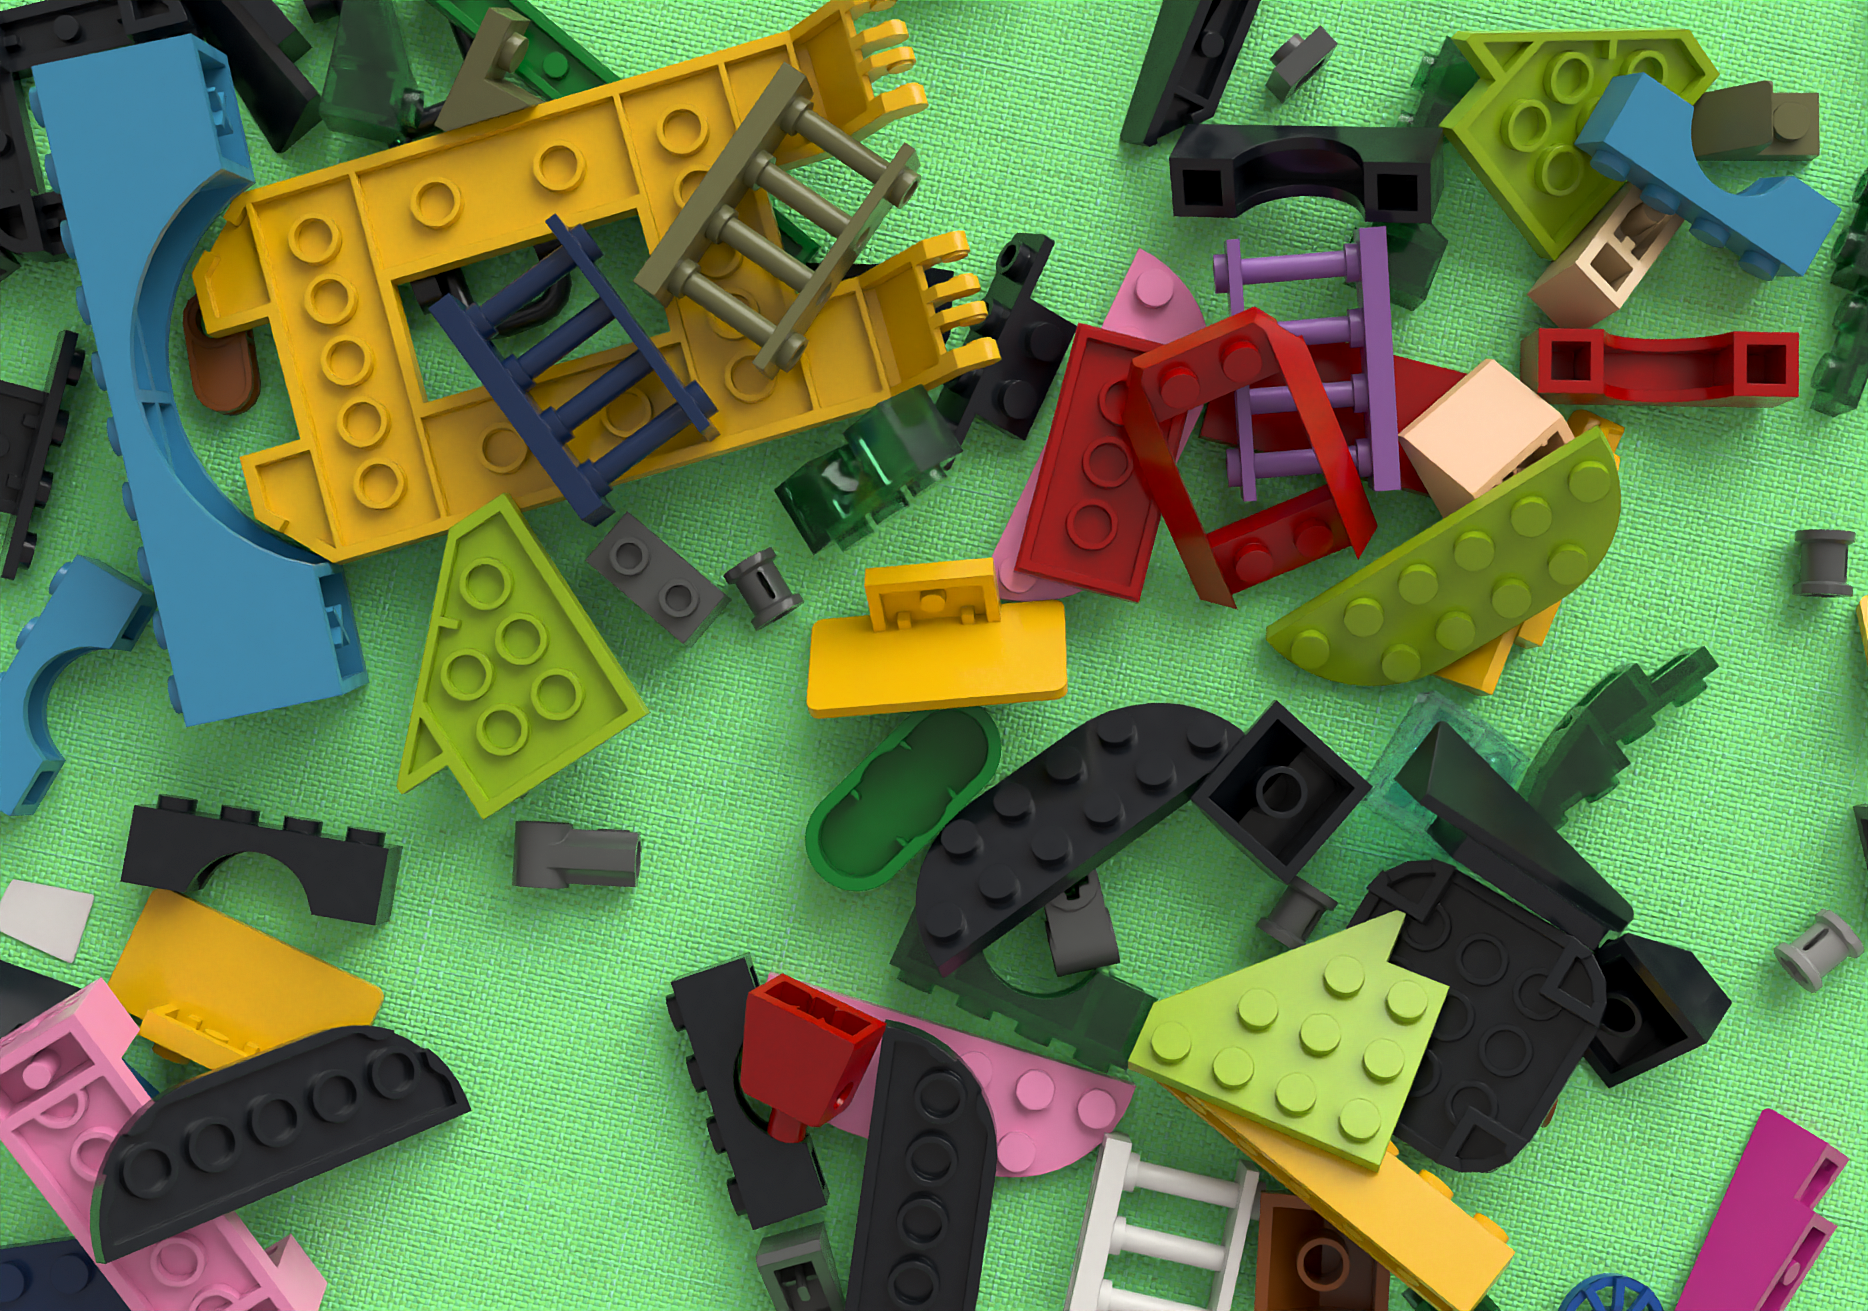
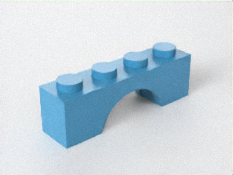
[1574,72,1842,281]
[0,554,158,816]

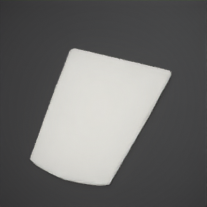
[0,879,94,963]

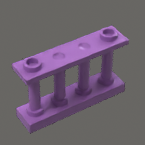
[1213,226,1401,502]

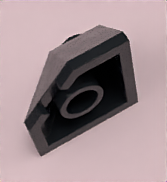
[1583,933,1732,1089]

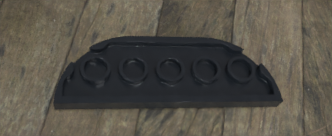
[916,703,1244,979]
[844,1019,998,1311]
[90,1025,472,1264]

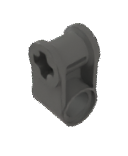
[1044,869,1120,977]

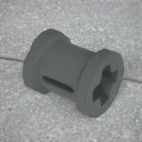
[1792,529,1856,598]
[723,547,804,631]
[1256,876,1338,950]

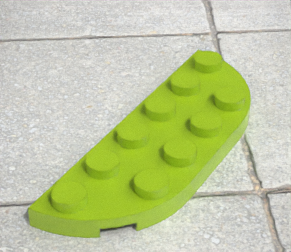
[1266,425,1621,686]

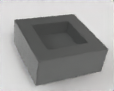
[1265,25,1338,104]

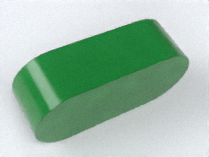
[805,706,1002,892]

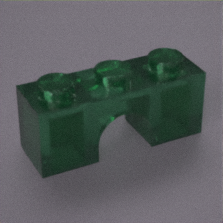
[774,384,963,555]

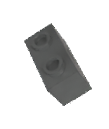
[585,511,732,647]

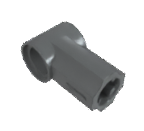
[512,821,642,889]

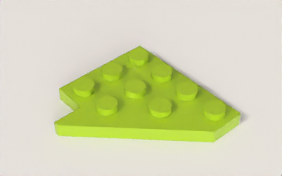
[1438,27,1720,261]
[396,493,651,820]
[1128,910,1450,1173]

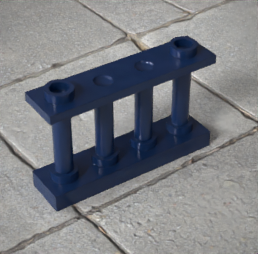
[428,213,720,527]

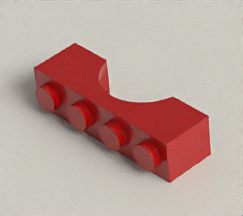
[1520,328,1799,408]

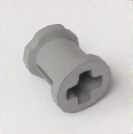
[1774,908,1864,993]

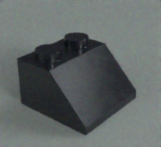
[1188,700,1373,885]

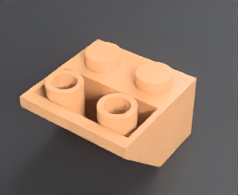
[1398,359,1575,519]

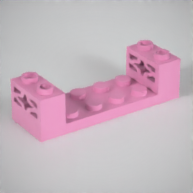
[0,977,328,1311]

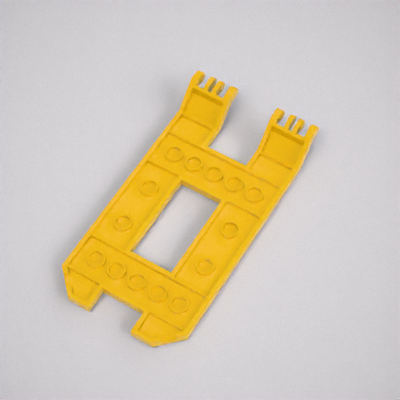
[191,0,1001,565]

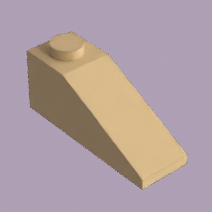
[1527,181,1685,329]

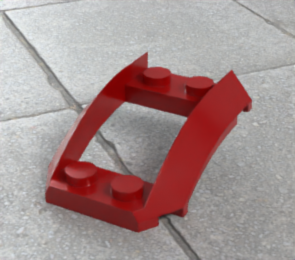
[1119,306,1378,610]

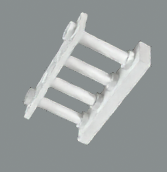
[1063,1131,1266,1311]

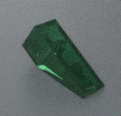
[318,0,424,146]

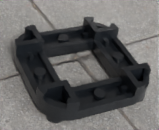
[0,0,227,263]

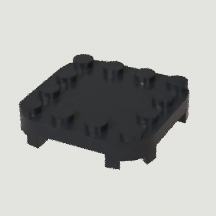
[1346,858,1607,1173]

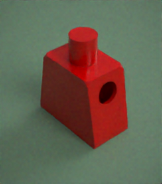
[740,973,887,1143]

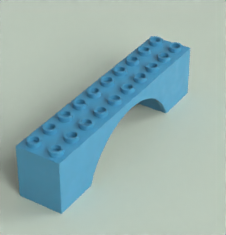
[29,33,370,727]

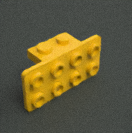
[806,557,1068,719]
[107,888,384,1070]

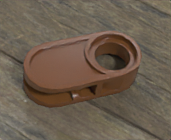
[183,294,261,416]

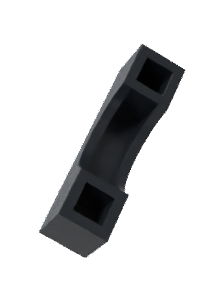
[1169,124,1444,224]
[120,794,403,926]
[666,952,830,1230]

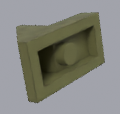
[435,7,545,131]
[1691,80,1820,161]

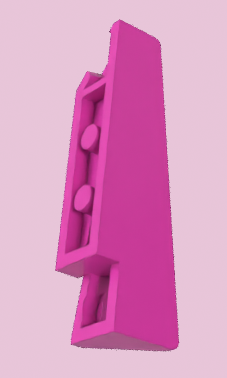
[1674,1108,1850,1311]

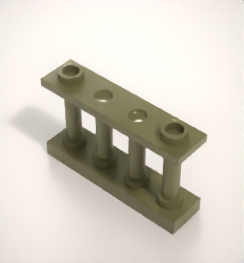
[633,62,921,380]

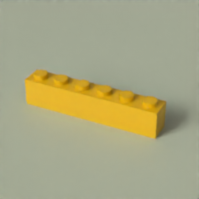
[1155,1080,1515,1311]

